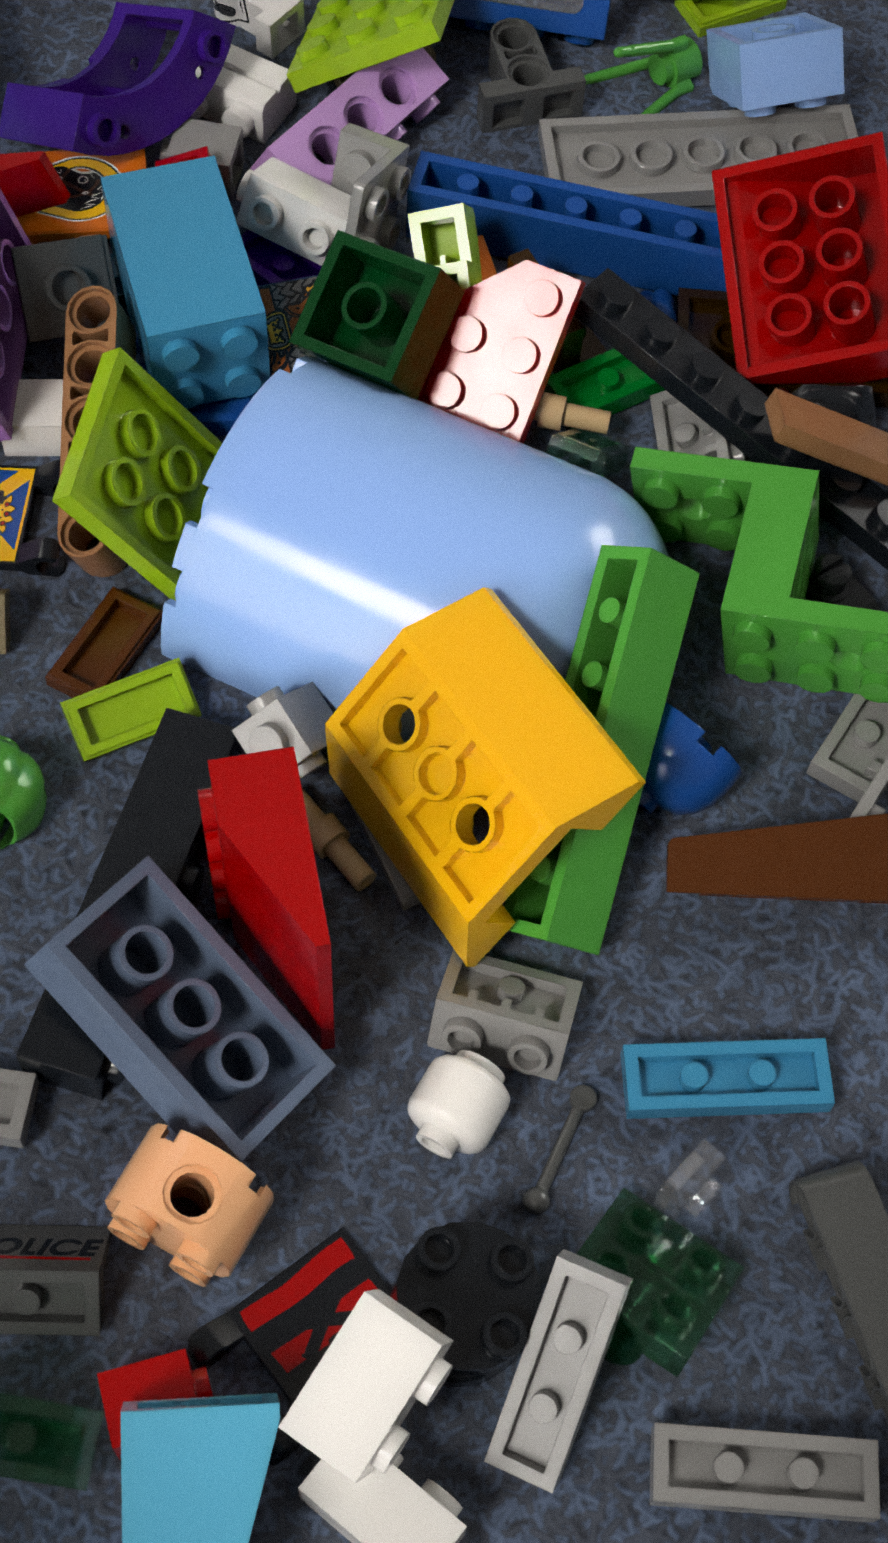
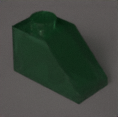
[0,1388,104,1491]

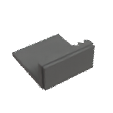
[10,234,119,342]

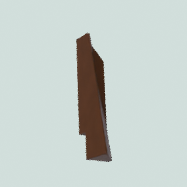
[665,813,888,904]

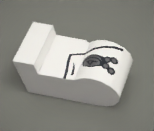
[213,0,305,59]

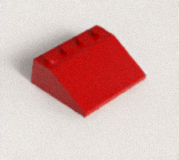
[712,132,888,384]
[197,747,335,1050]

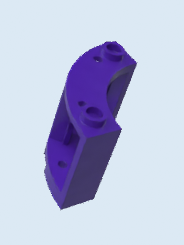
[0,2,236,156]

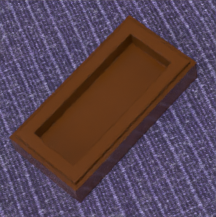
[45,586,163,698]

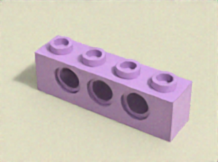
[250,47,449,185]

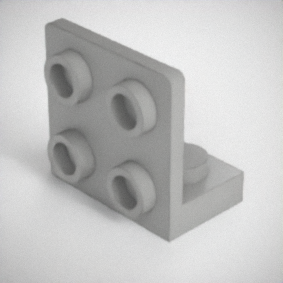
[331,123,411,250]

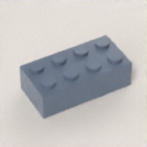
[24,856,336,1162]

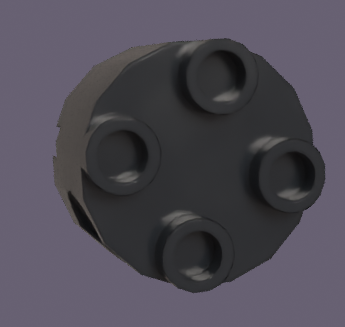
[389,1221,542,1388]

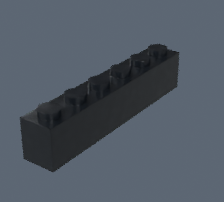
[16,708,242,1100]

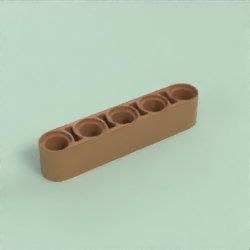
[57,285,137,577]

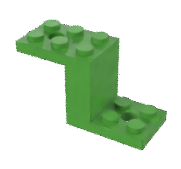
[630,447,888,703]

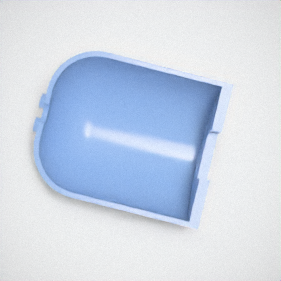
[161,356,669,742]

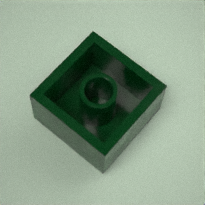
[289,230,465,400]

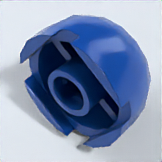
[638,702,743,815]

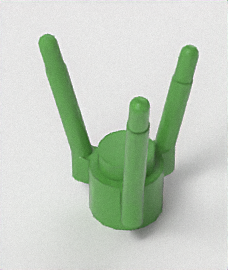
[584,34,702,114]

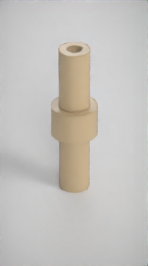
[533,392,612,435]
[301,786,377,891]

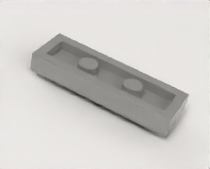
[484,1249,633,1494]
[649,1423,880,1523]

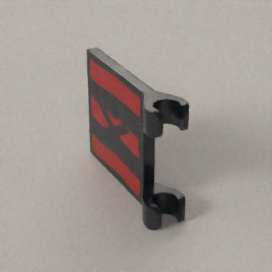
[188,1228,391,1466]

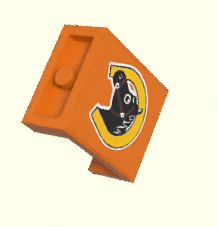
[17,148,147,244]

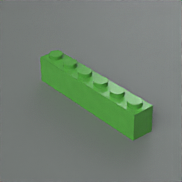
[504,545,700,956]

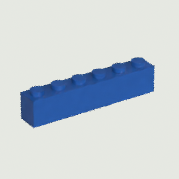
[406,151,727,296]

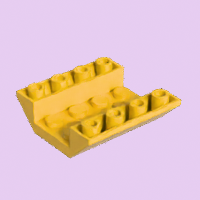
[325,587,646,967]

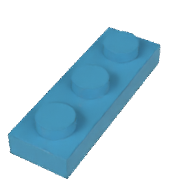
[620,1038,835,1119]

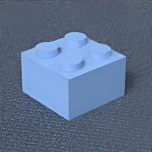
[706,12,845,117]

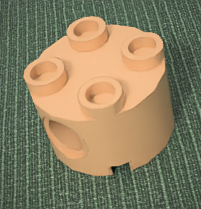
[105,1123,274,1287]

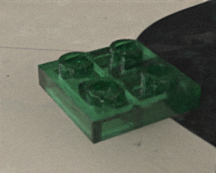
[577,1188,745,1377]

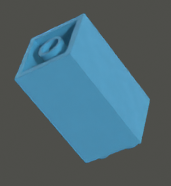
[100,155,270,409]

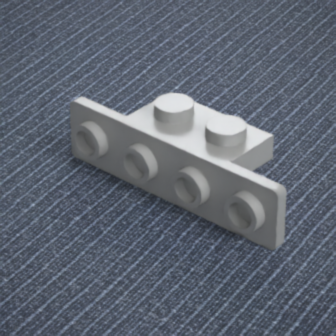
[806,694,888,818]

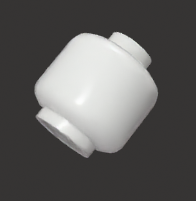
[408,1050,510,1159]

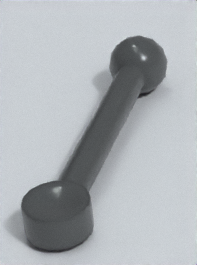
[523,1085,597,1215]

